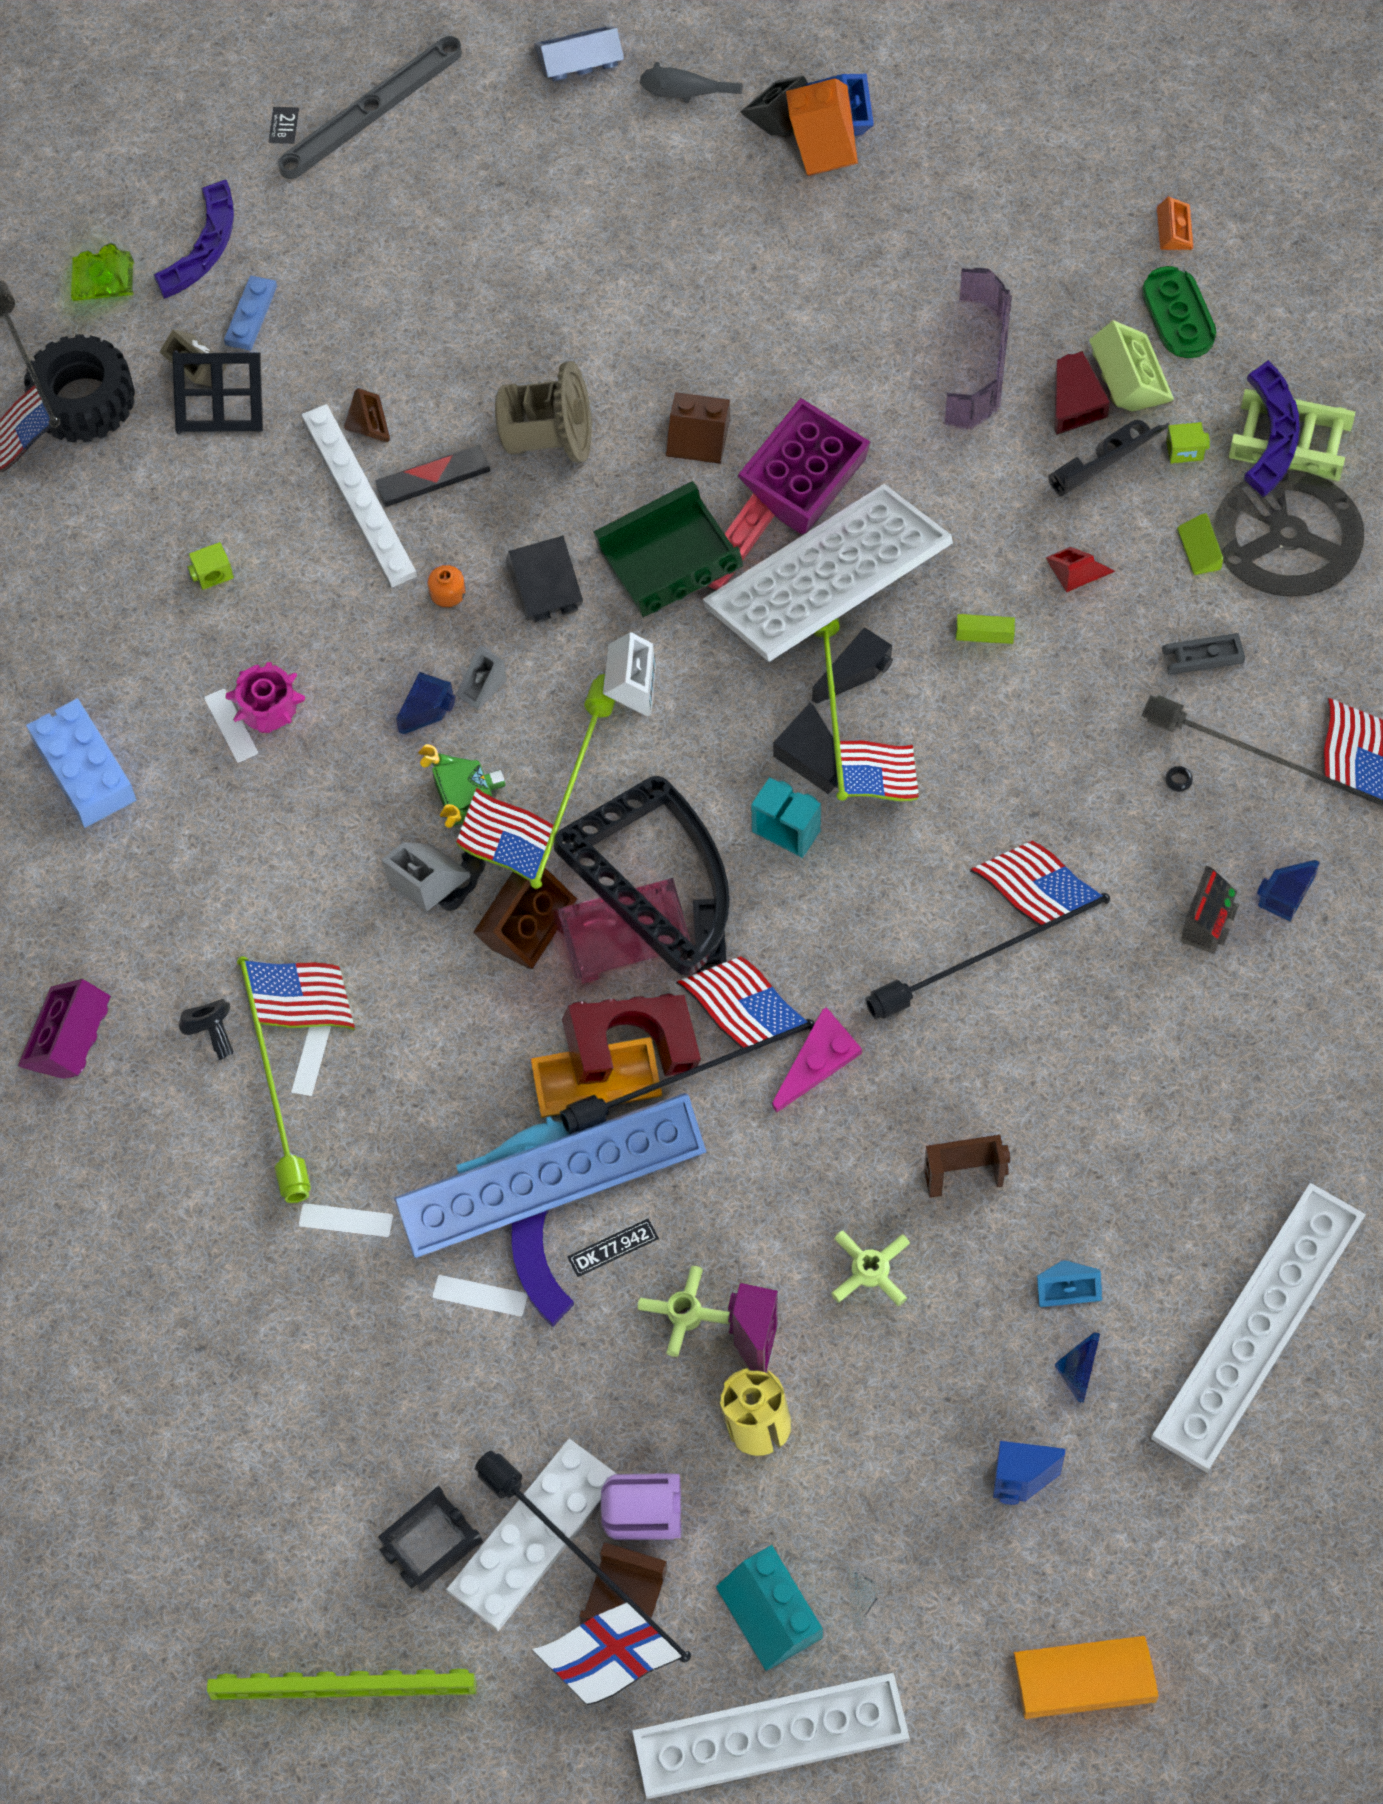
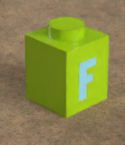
[1166,422,1210,464]

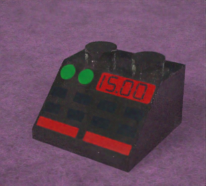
[1181,866,1240,954]

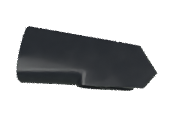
[1048,420,1170,496]

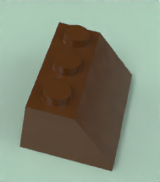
[473,868,578,969]

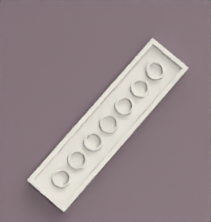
[632,1673,910,1799]

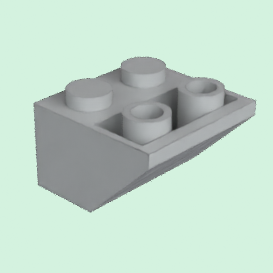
[381,842,471,911]

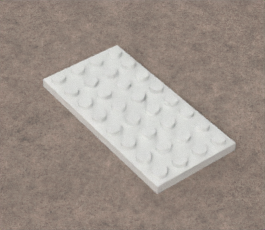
[703,484,953,662]

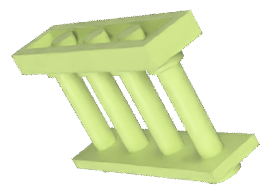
[1229,389,1356,481]

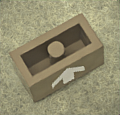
[159,329,228,387]

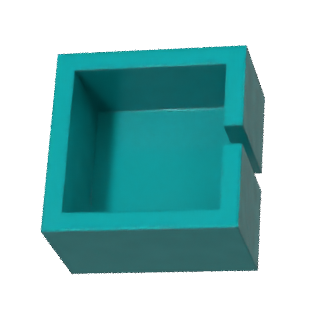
[751,777,821,858]

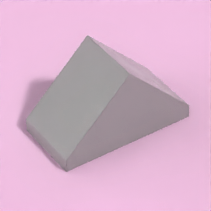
[456,645,507,710]

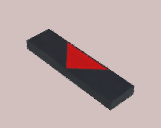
[375,445,490,507]

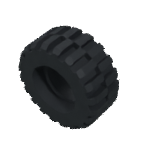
[24,334,135,443]

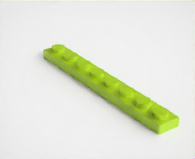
[207,1668,477,1700]

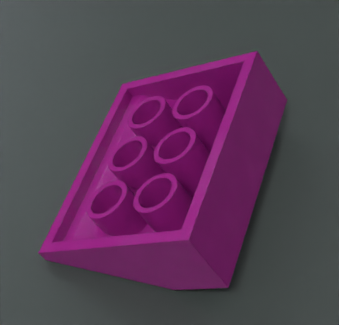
[738,398,870,535]

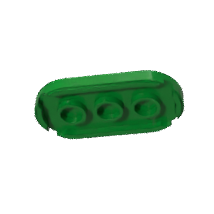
[1142,266,1216,358]

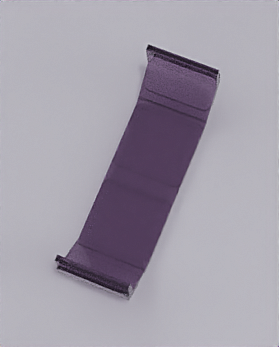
[945,268,1012,429]

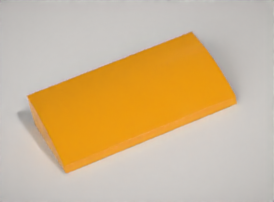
[531,1037,662,1118]
[1013,1636,1159,1719]

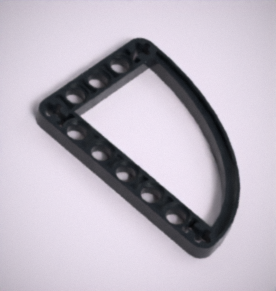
[554,776,730,975]

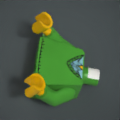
[418,744,506,828]

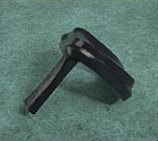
[179,999,234,1060]

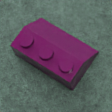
[18,979,111,1079]
[728,1283,778,1373]

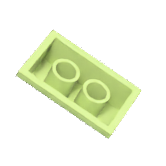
[1089,320,1174,412]

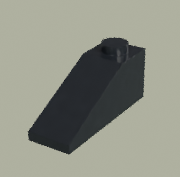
[812,627,893,704]

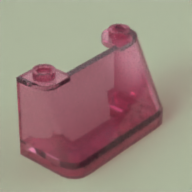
[552,878,691,984]

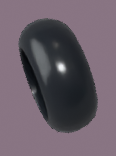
[1165,766,1193,792]

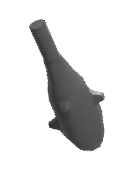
[639,62,743,103]

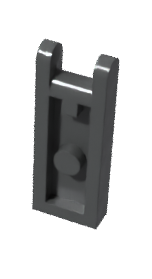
[1162,633,1245,674]

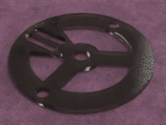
[1214,470,1364,597]

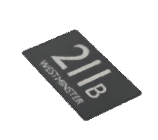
[268,107,299,144]

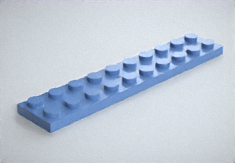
[394,1093,706,1258]

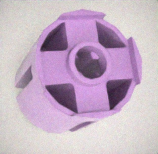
[601,1473,681,1540]

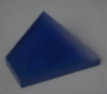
[1055,1332,1100,1403]

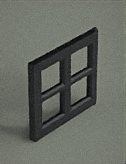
[172,350,263,434]

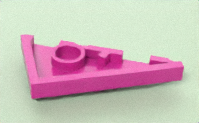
[772,1007,862,1113]

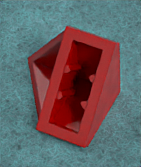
[1046,547,1115,592]

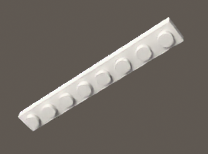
[301,404,417,588]

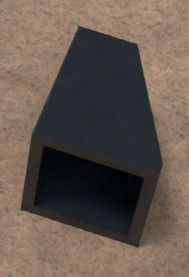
[506,535,583,623]

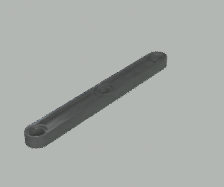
[278,36,462,179]

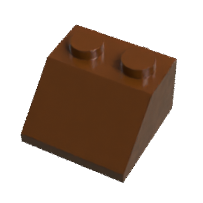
[666,392,730,464]

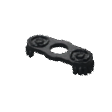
[438,851,486,911]

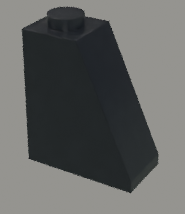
[773,703,838,795]

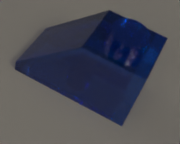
[396,672,456,734]
[1257,860,1320,922]

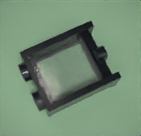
[378,1486,484,1593]

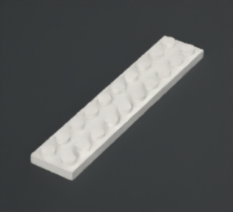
[1151,1183,1366,1473]

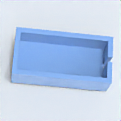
[26,698,137,828]

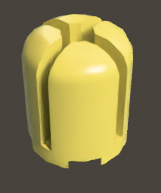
[720,1368,791,1456]

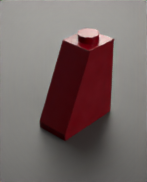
[1054,351,1110,435]

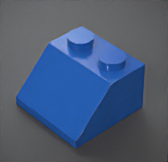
[993,1441,1066,1505]

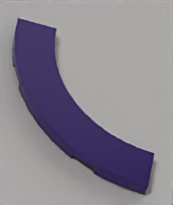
[154,179,234,299]
[1244,360,1300,497]
[511,1210,574,1327]

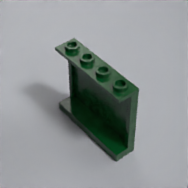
[593,481,744,617]

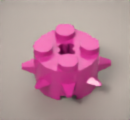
[225,662,305,733]

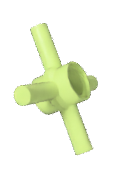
[638,1266,730,1357]

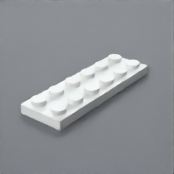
[446,1439,616,1631]

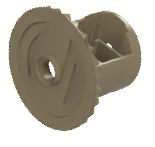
[495,361,592,463]

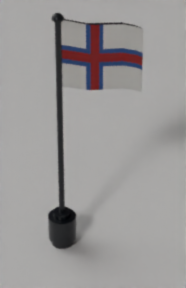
[475,1451,691,1705]

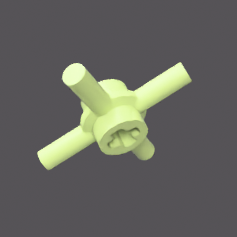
[831,1231,910,1307]

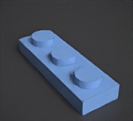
[224,275,277,351]

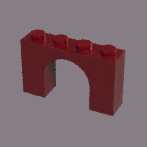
[562,993,701,1085]

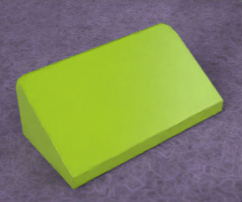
[1177,513,1223,575]
[956,614,1015,644]

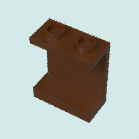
[924,1134,1011,1198]
[579,1542,667,1625]

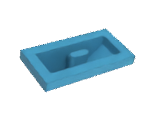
[1037,1260,1102,1307]

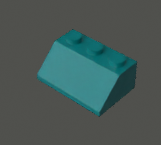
[716,1545,823,1672]

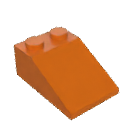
[786,78,858,176]

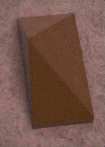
[344,388,390,442]

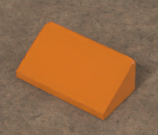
[1157,196,1193,250]

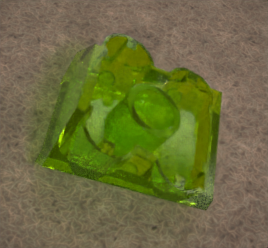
[71,243,135,301]

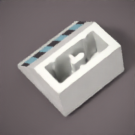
[603,632,656,716]

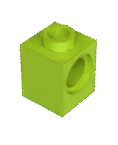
[187,542,234,590]

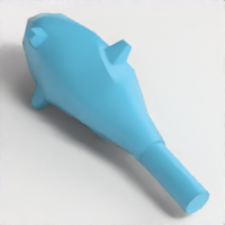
[456,1116,572,1174]

